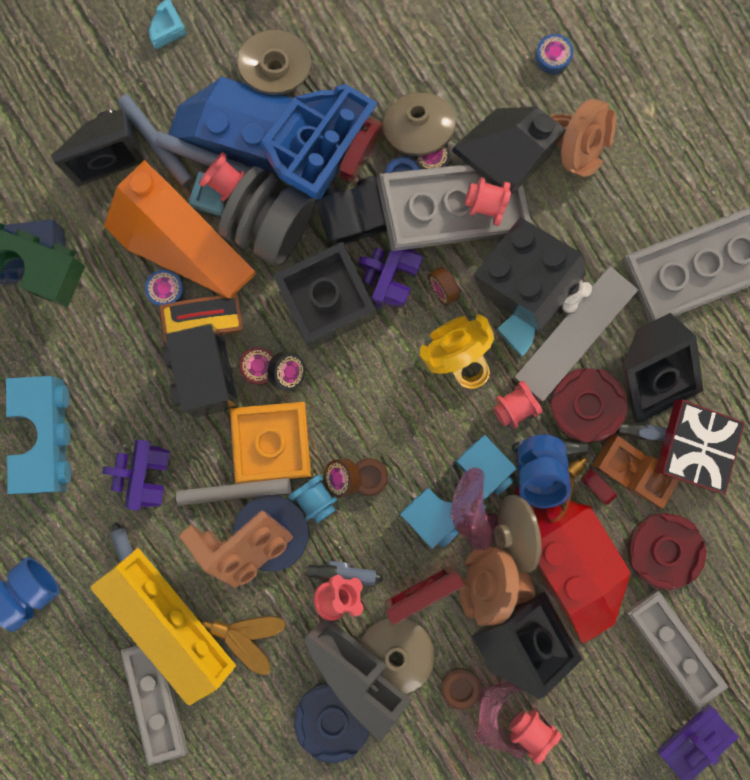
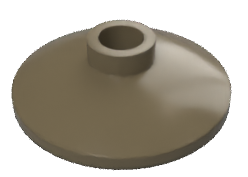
[238,30,311,95]
[383,93,456,156]
[494,495,541,573]
[360,617,434,694]

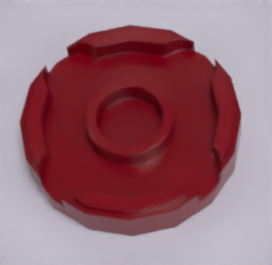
[551,368,628,443]
[627,513,707,590]

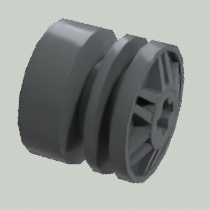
[219,166,315,268]

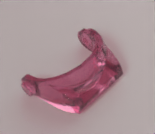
[451,468,498,550]
[475,681,527,758]

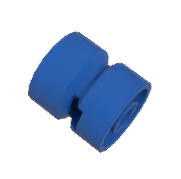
[517,434,571,509]
[0,557,60,632]

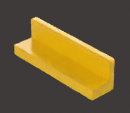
[90,547,236,705]

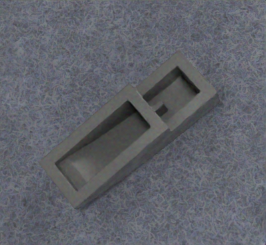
[304,619,412,742]

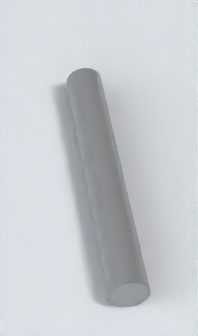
[176,478,291,506]

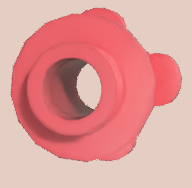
[198,152,246,201]
[464,177,511,226]
[493,381,543,429]
[314,575,363,621]
[509,710,562,765]

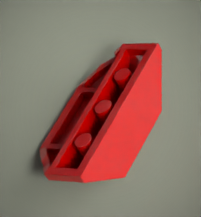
[530,501,631,644]

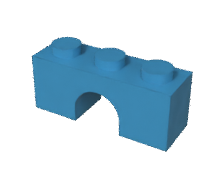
[6,376,71,494]
[399,435,517,549]

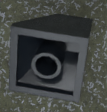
[452,106,566,196]
[51,109,146,187]
[623,313,704,423]
[472,591,582,699]

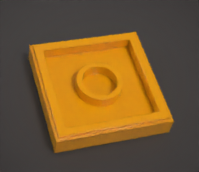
[230,402,311,484]

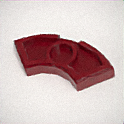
[339,117,384,183]

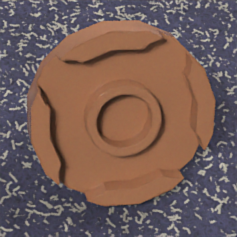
[550,99,616,177]
[459,545,535,627]

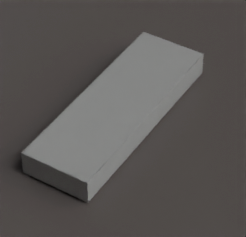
[625,590,728,710]
[120,645,188,766]

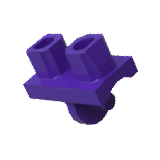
[357,248,424,309]
[102,440,169,511]
[656,704,739,780]

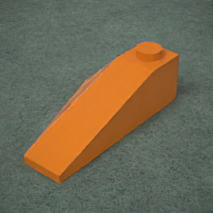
[104,160,257,299]

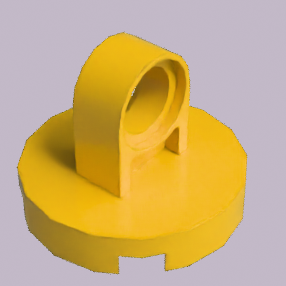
[420,314,495,389]

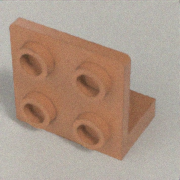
[179,511,293,588]

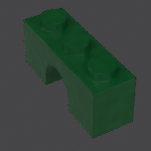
[0,223,85,308]

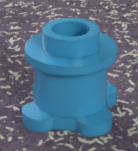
[288,475,338,523]

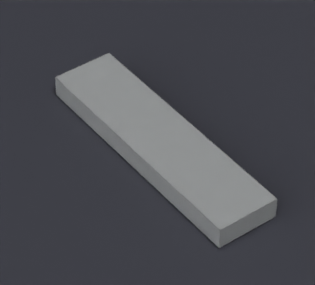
[513,266,638,402]

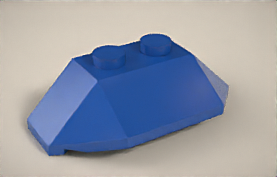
[168,77,292,175]
[260,84,378,199]

